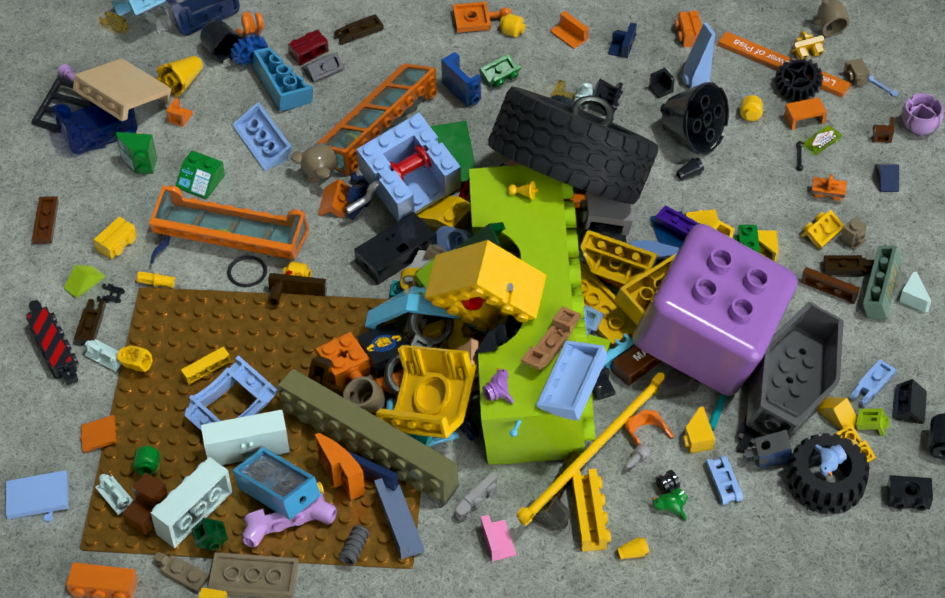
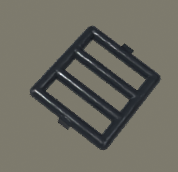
[31,78,96,137]

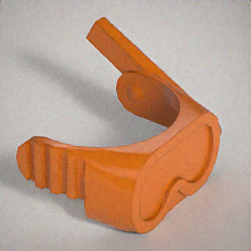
[625,409,675,445]

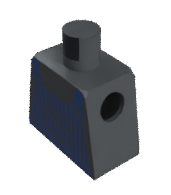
[744,430,792,468]

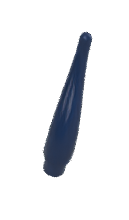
[150,234,171,264]

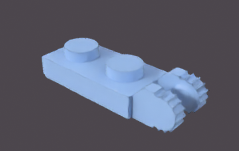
[849,359,897,407]

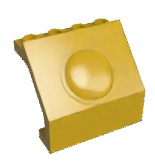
[376,345,477,438]

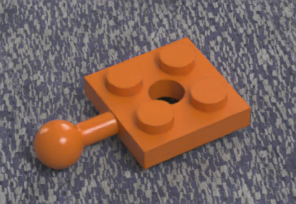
[453,1,512,33]

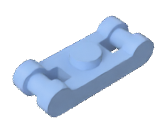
[705,455,743,505]

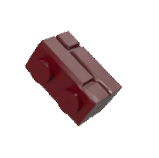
[288,29,329,66]

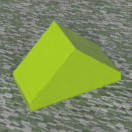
[64,265,105,299]

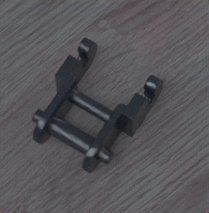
[97,283,125,303]

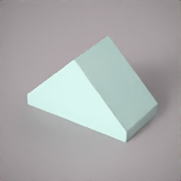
[899,272,931,312]

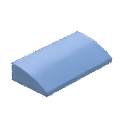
[536,340,607,421]

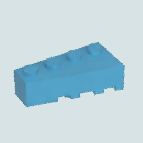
[253,47,313,112]

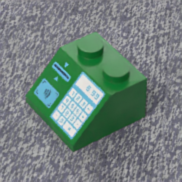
[116,132,157,175]
[175,150,225,200]

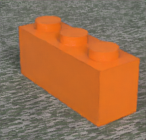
[66,562,138,598]

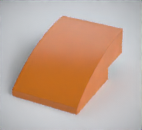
[315,433,365,500]

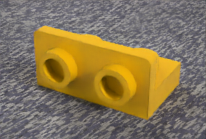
[800,210,844,249]

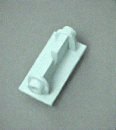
[85,339,121,372]
[95,474,134,515]

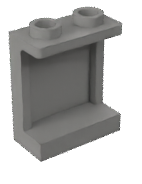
[580,192,633,236]

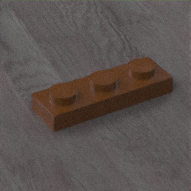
[32,196,59,244]
[801,267,860,304]

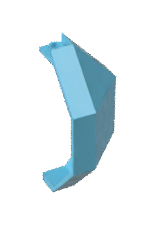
[365,285,505,346]

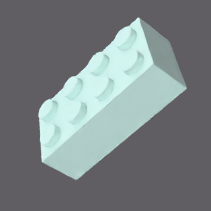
[151,457,233,548]

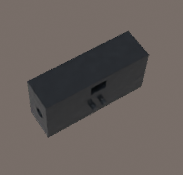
[354,212,437,285]

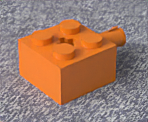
[316,332,371,387]

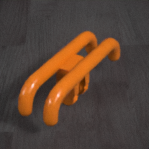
[235,12,264,39]

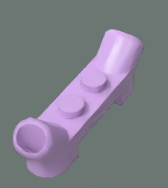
[242,493,337,548]

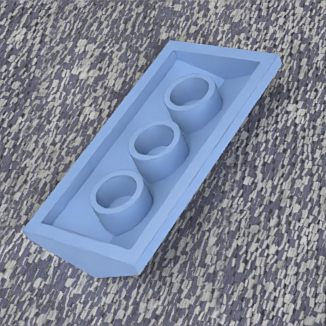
[232,102,293,170]

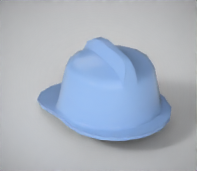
[436,226,472,252]

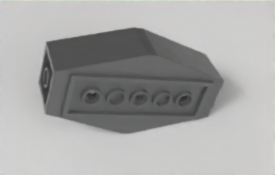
[746,302,844,437]

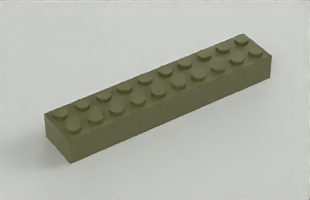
[278,369,459,504]

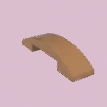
[521,306,580,370]

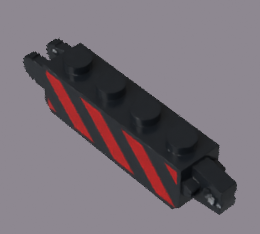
[26,300,79,385]

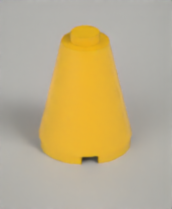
[156,55,203,97]

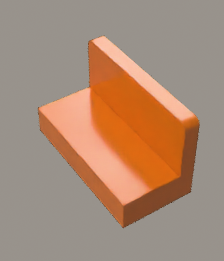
[551,11,589,49]
[318,179,350,218]

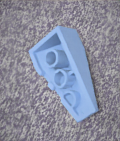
[682,22,715,88]

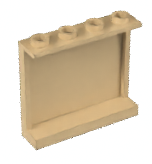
[73,58,171,121]

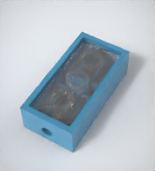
[232,447,321,520]

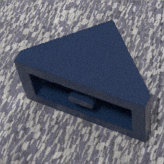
[875,163,899,192]

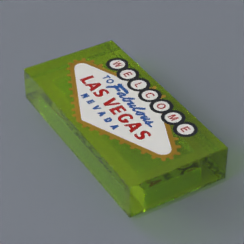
[803,125,842,156]

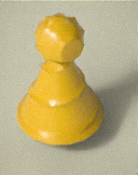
[508,181,538,200]

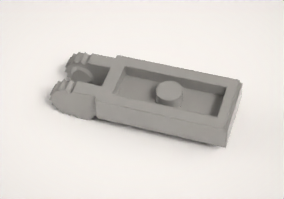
[455,472,498,522]

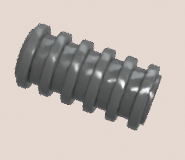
[339,525,370,565]

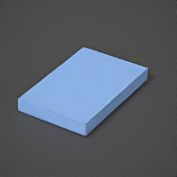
[6,470,69,519]

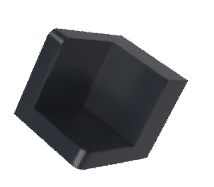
[649,68,675,98]
[592,368,615,401]

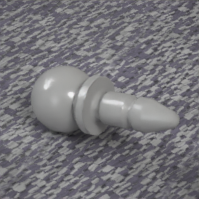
[625,444,650,468]

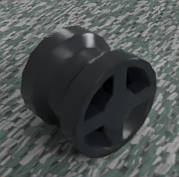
[655,469,680,494]

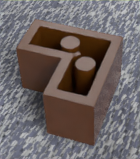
[122,473,168,536]

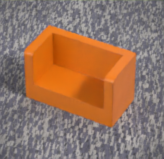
[784,97,827,130]

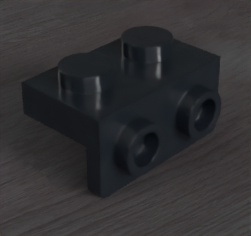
[589,78,623,116]

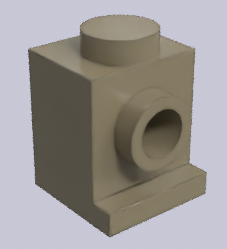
[843,58,870,87]
[840,217,867,250]

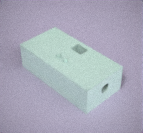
[201,410,290,465]

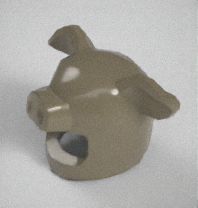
[813,0,850,37]
[291,143,338,183]
[343,375,385,414]

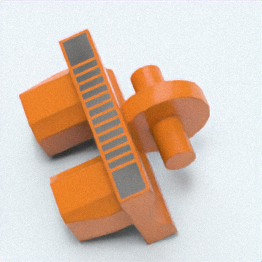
[811,174,847,201]

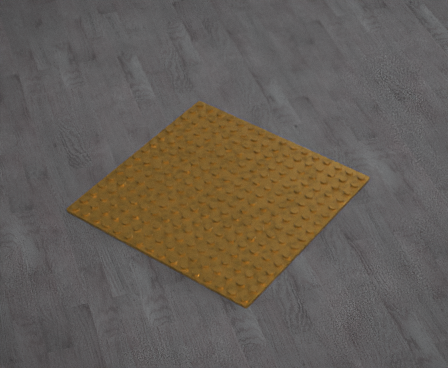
[80,287,440,569]

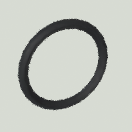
[227,255,267,287]

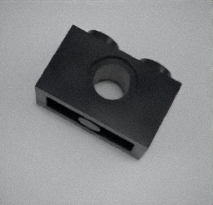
[887,475,933,511]

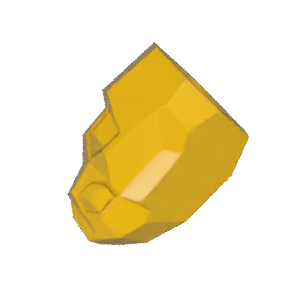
[117,346,153,372]

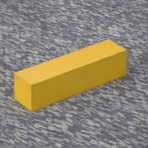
[181,347,231,385]

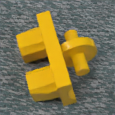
[790,31,824,60]

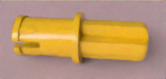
[137,271,175,288]

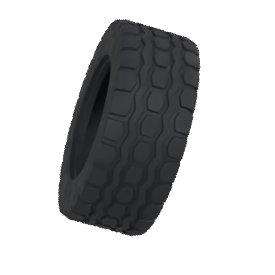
[488,86,659,204]

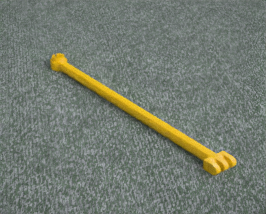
[516,373,665,526]

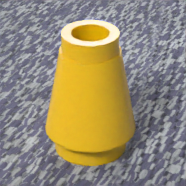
[617,536,650,560]

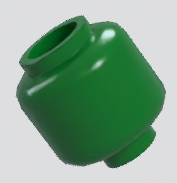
[132,445,161,476]

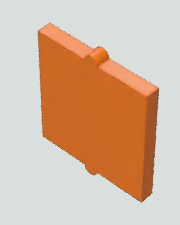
[80,415,118,453]

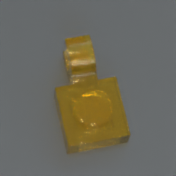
[99,12,129,35]

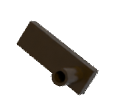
[268,273,327,306]

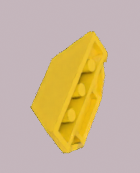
[580,230,658,285]

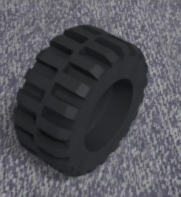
[787,433,870,514]

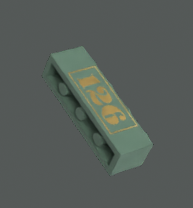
[863,246,902,319]

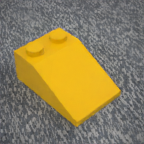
[416,195,472,232]

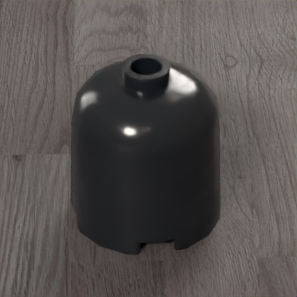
[200,20,241,63]

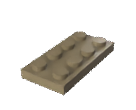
[208,552,299,598]

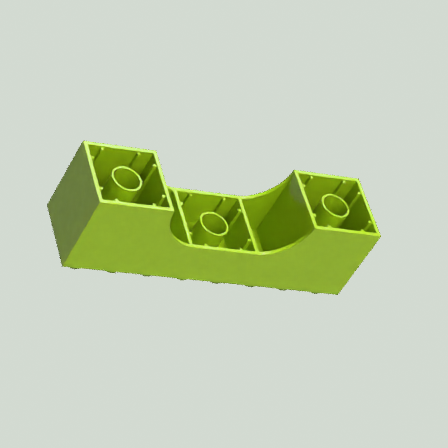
[469,164,596,465]

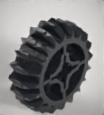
[775,56,823,102]

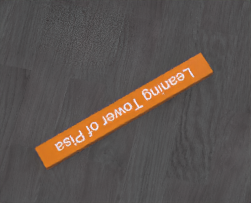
[718,31,851,98]

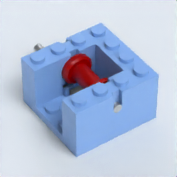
[345,113,461,222]

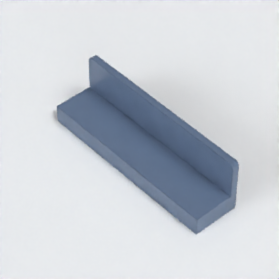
[374,478,425,559]

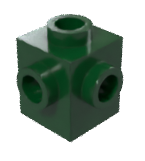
[191,518,228,551]

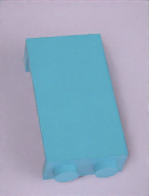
[111,0,166,17]

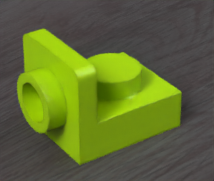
[856,408,890,436]

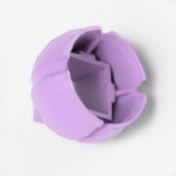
[902,93,944,136]

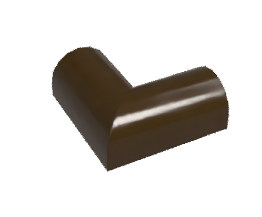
[308,357,345,397]

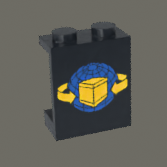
[357,323,408,378]

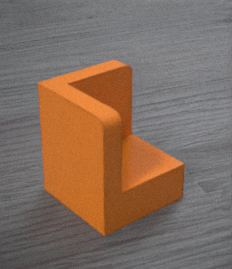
[166,97,193,127]

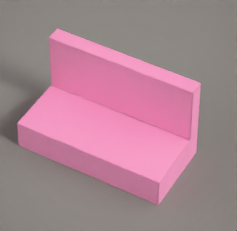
[481,515,516,561]

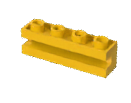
[571,469,611,552]

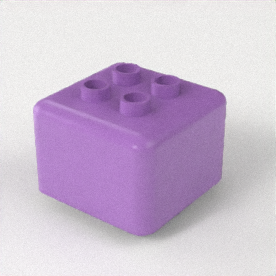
[633,224,798,396]

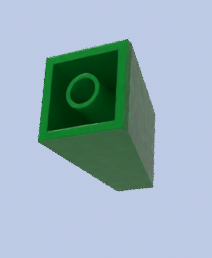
[431,121,476,192]

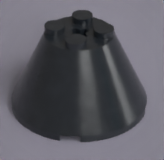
[660,82,729,155]

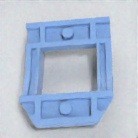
[185,356,278,431]

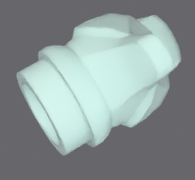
[574,83,593,107]

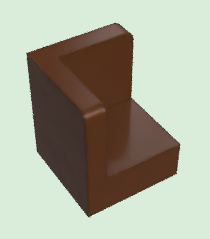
[873,117,894,143]

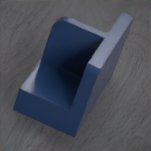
[608,22,637,58]

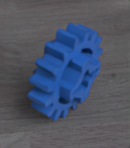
[230,34,268,66]

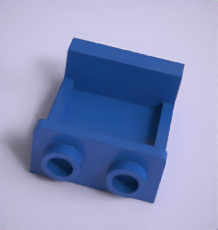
[441,52,481,107]

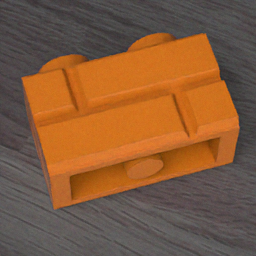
[675,10,702,47]

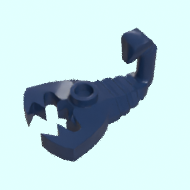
[345,173,375,220]

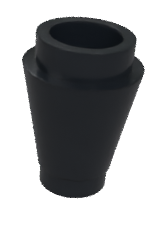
[676,157,704,181]

